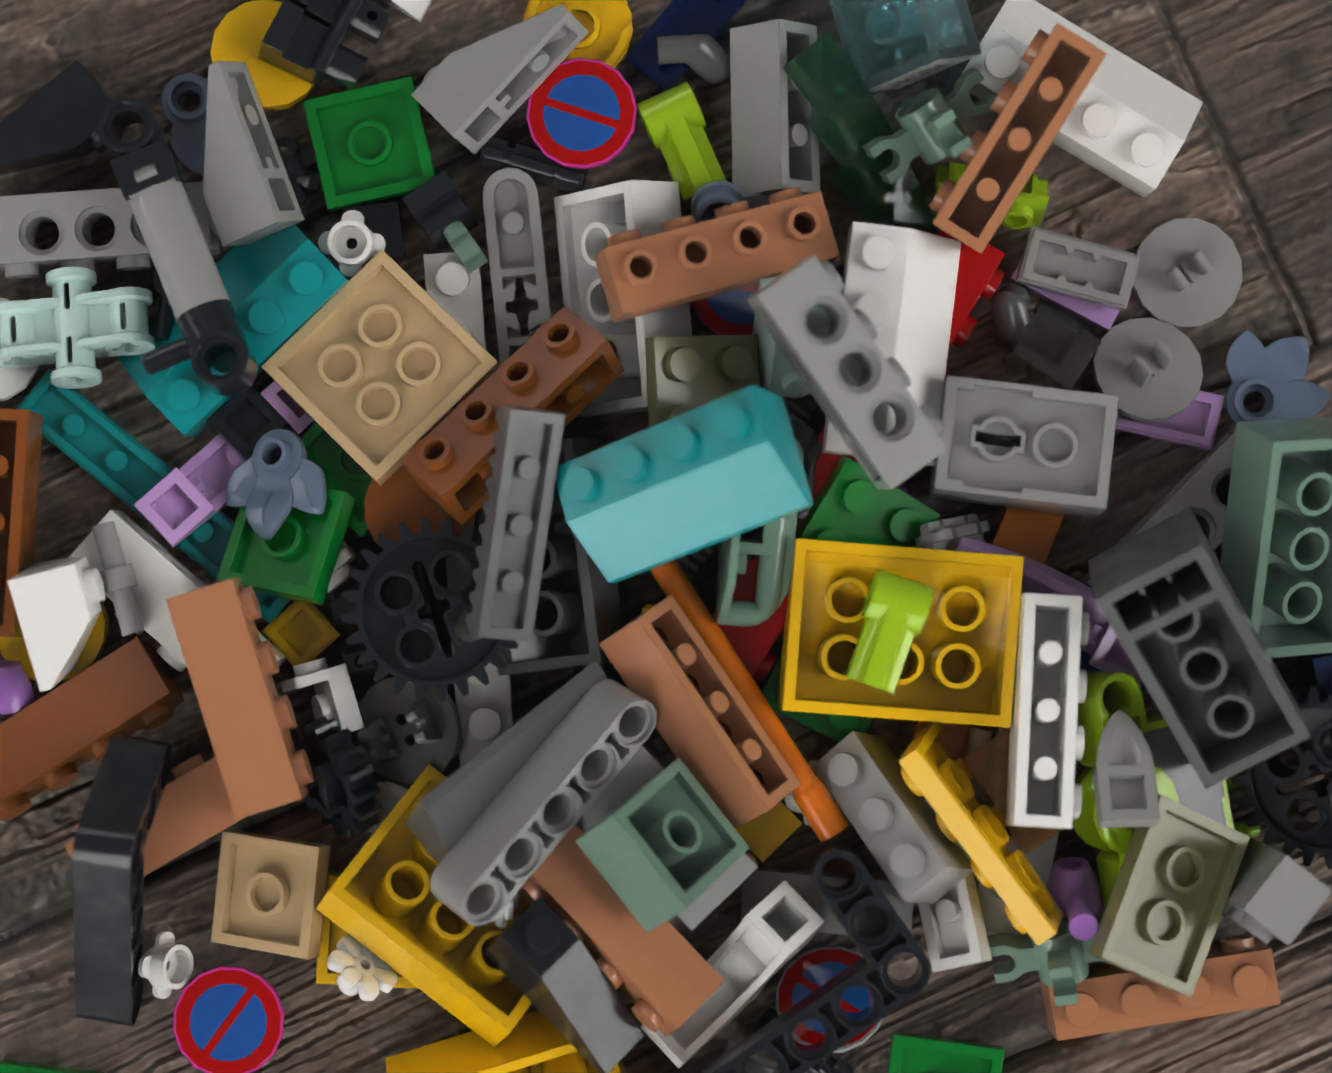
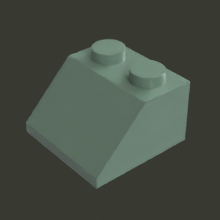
[575,757,750,933]

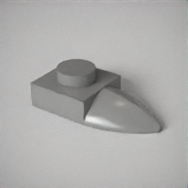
[1093,710,1160,828]

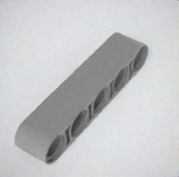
[430,679,657,926]

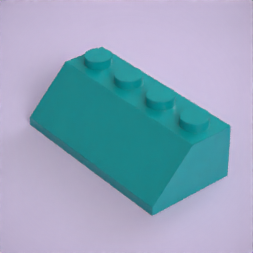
[118,224,349,439]
[556,385,814,584]

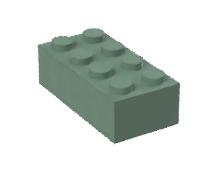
[1220,417,1332,658]

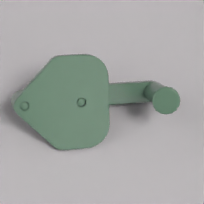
[716,438,804,627]

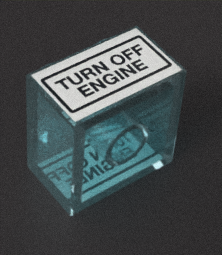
[829,0,982,94]

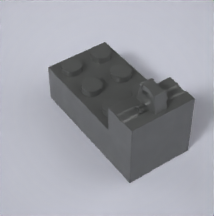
[1088,507,1311,789]

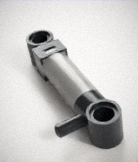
[97,97,257,397]

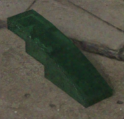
[783,32,937,234]

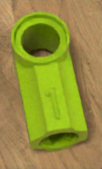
[636,82,727,203]
[845,569,934,693]

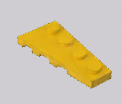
[898,722,1064,946]

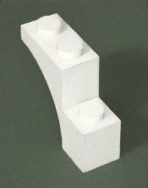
[640,880,825,1069]

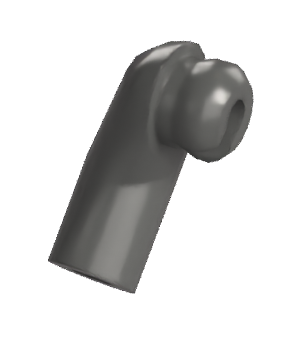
[657,34,730,84]
[991,282,1054,363]

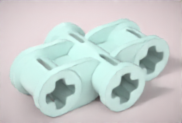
[0,267,155,389]

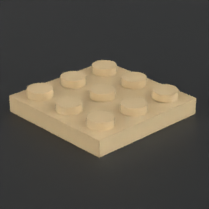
[261,249,499,486]

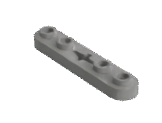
[482,167,552,364]

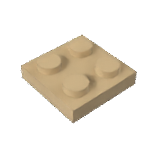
[211,830,330,960]

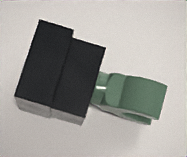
[402,171,488,273]

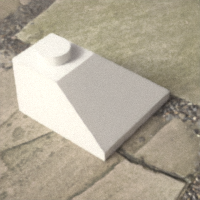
[7,555,105,692]

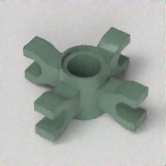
[863,68,996,184]
[988,917,1110,1007]

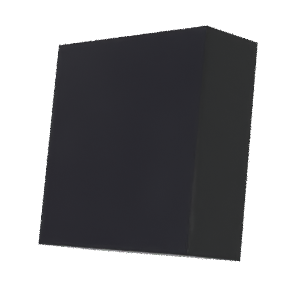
[343,201,406,263]
[207,385,287,461]

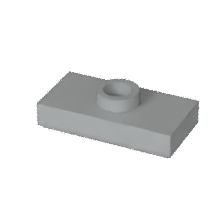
[1015,226,1141,311]

